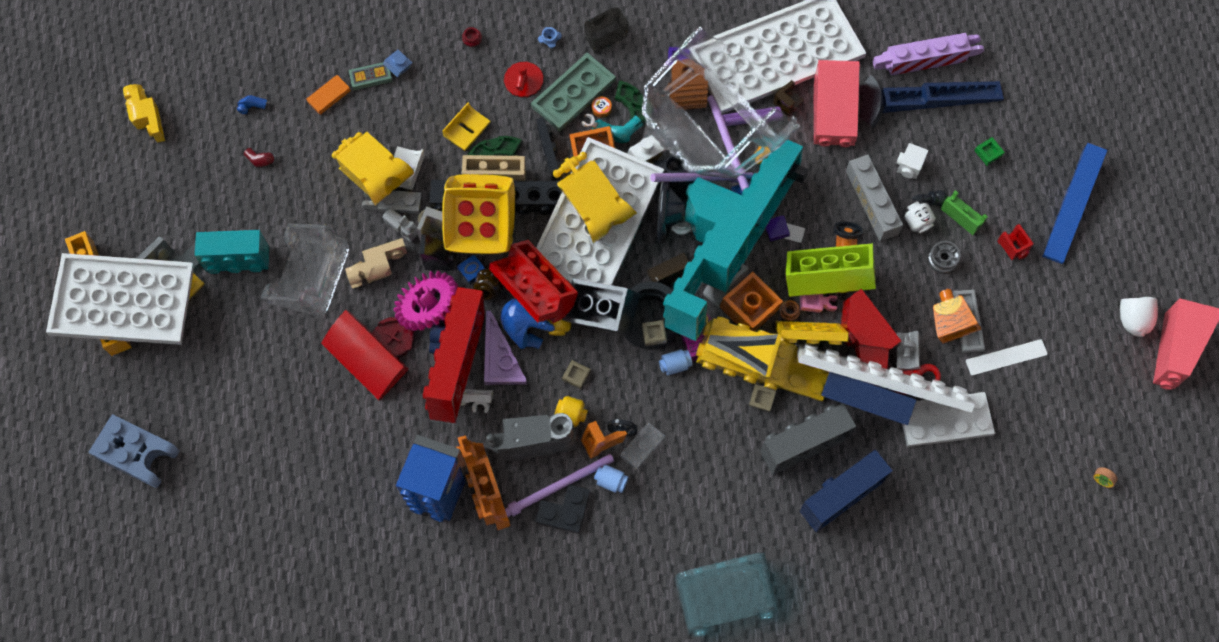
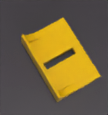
[442,102,491,151]

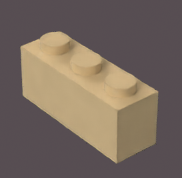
[462,155,526,181]

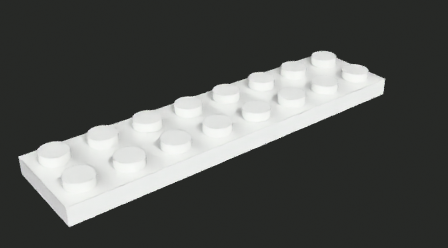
[797,343,975,413]

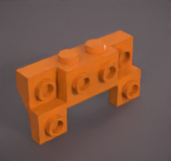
[456,435,510,530]

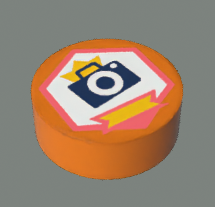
[592,97,612,118]

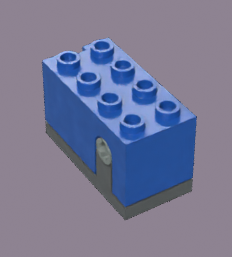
[396,435,469,522]

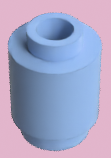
[659,349,692,376]
[594,464,629,493]

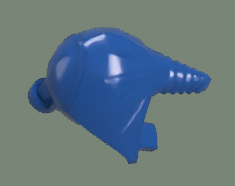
[500,299,555,350]

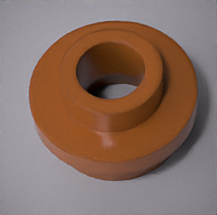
[779,300,800,321]

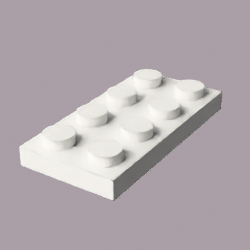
[902,392,995,447]

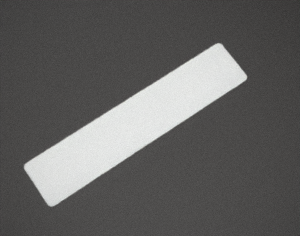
[966,339,1047,375]

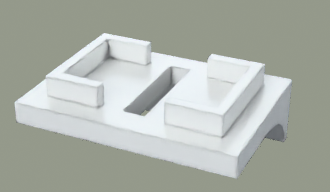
[394,147,425,190]

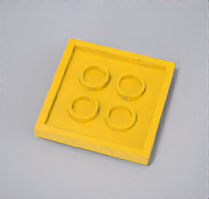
[775,321,848,345]

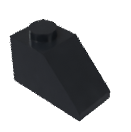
[420,234,455,271]

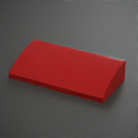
[321,310,409,401]

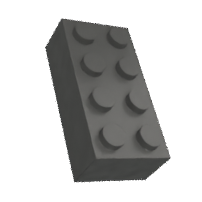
[760,404,856,475]

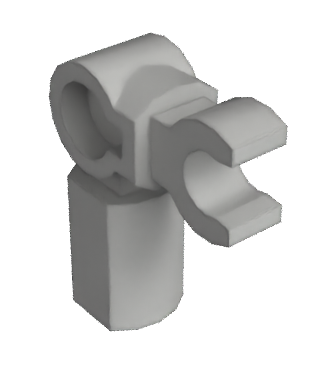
[382,208,418,242]

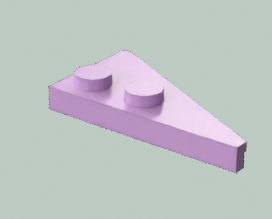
[484,311,526,385]

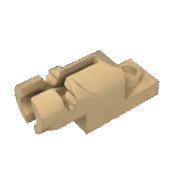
[345,238,407,289]

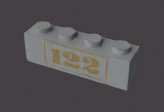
[846,155,903,241]

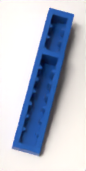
[1042,143,1107,264]

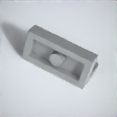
[417,206,443,242]

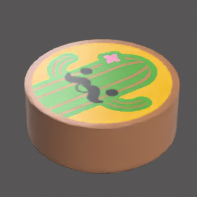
[1093,467,1118,488]

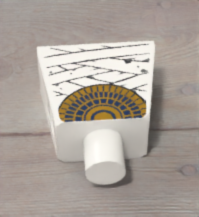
[628,135,667,164]

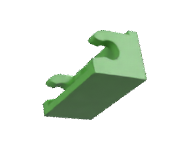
[941,190,988,235]

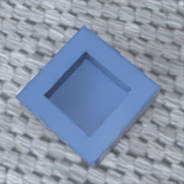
[383,50,412,77]

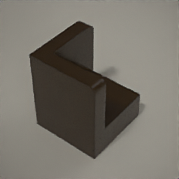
[773,80,804,116]

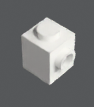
[896,143,928,179]

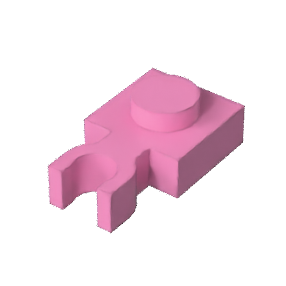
[800,294,837,313]

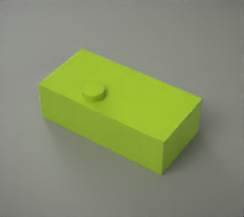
[786,243,876,297]

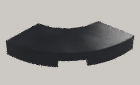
[858,75,884,128]

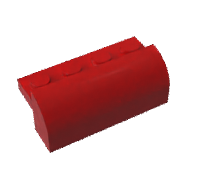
[489,240,578,323]

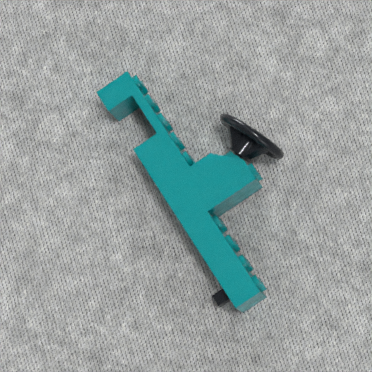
[657,137,808,341]

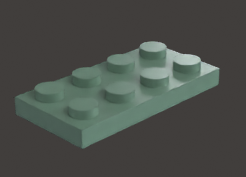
[531,53,616,132]

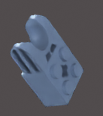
[88,414,180,488]

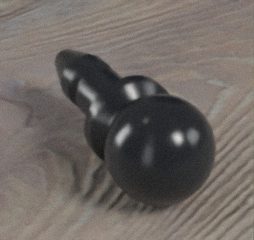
[912,190,948,206]

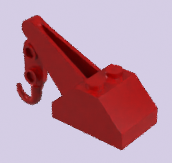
[841,289,941,395]

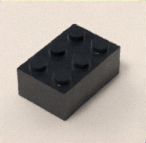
[562,278,640,336]

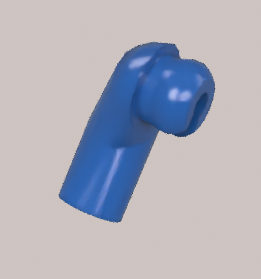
[237,95,267,114]

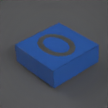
[457,255,485,284]

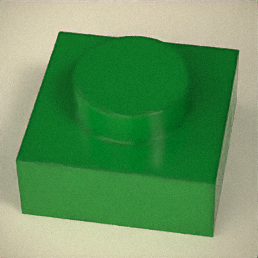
[974,137,1005,166]

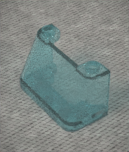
[674,553,777,637]

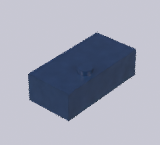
[821,372,917,425]
[799,450,893,533]

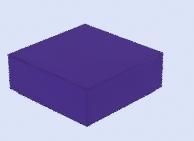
[765,215,790,242]

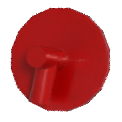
[504,62,543,97]

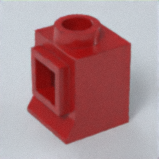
[997,224,1034,260]

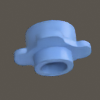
[538,27,561,48]

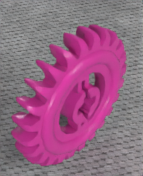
[393,271,458,331]

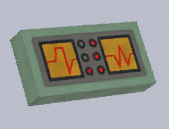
[349,62,392,91]

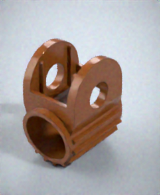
[668,57,708,111]

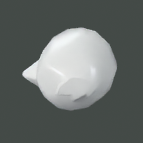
[1120,297,1158,337]

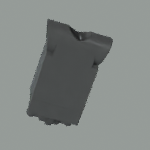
[485,413,578,462]

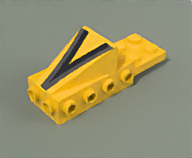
[696,317,829,401]

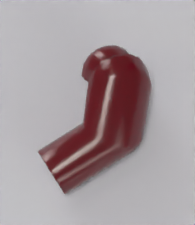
[244,148,274,167]

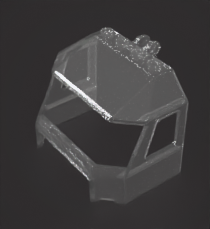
[642,27,801,179]

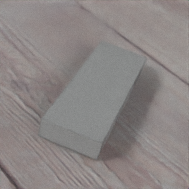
[953,290,985,353]

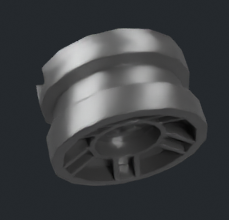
[928,241,961,274]

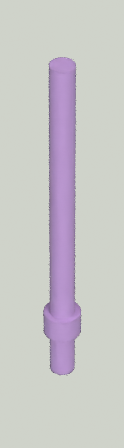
[707,95,749,192]
[650,170,753,183]
[505,454,614,517]

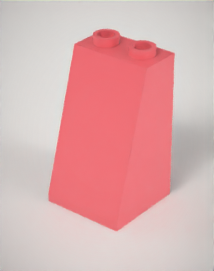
[814,60,860,147]
[1153,298,1219,390]

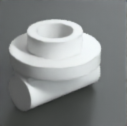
[672,216,692,235]

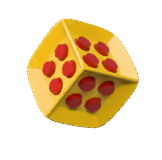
[442,174,515,254]

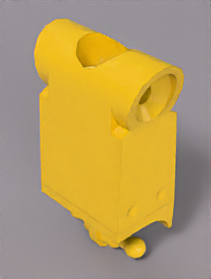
[332,132,414,205]
[553,152,637,244]

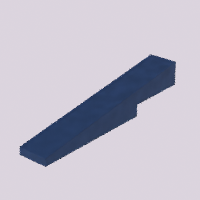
[883,81,1004,113]

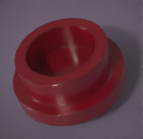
[462,27,482,47]

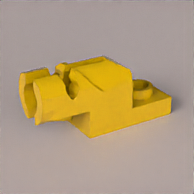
[123,84,165,143]

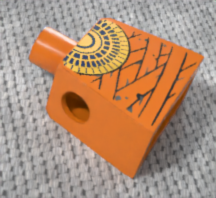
[933,289,982,344]

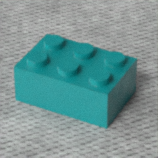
[194,230,269,274]

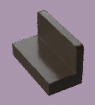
[647,253,692,286]

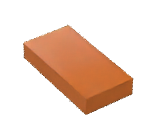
[306,75,351,115]

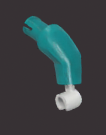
[582,114,643,144]

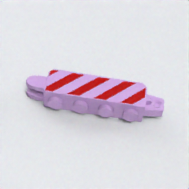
[873,33,984,75]

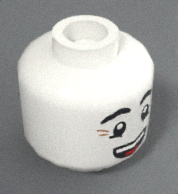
[904,201,936,234]

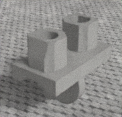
[896,331,920,371]

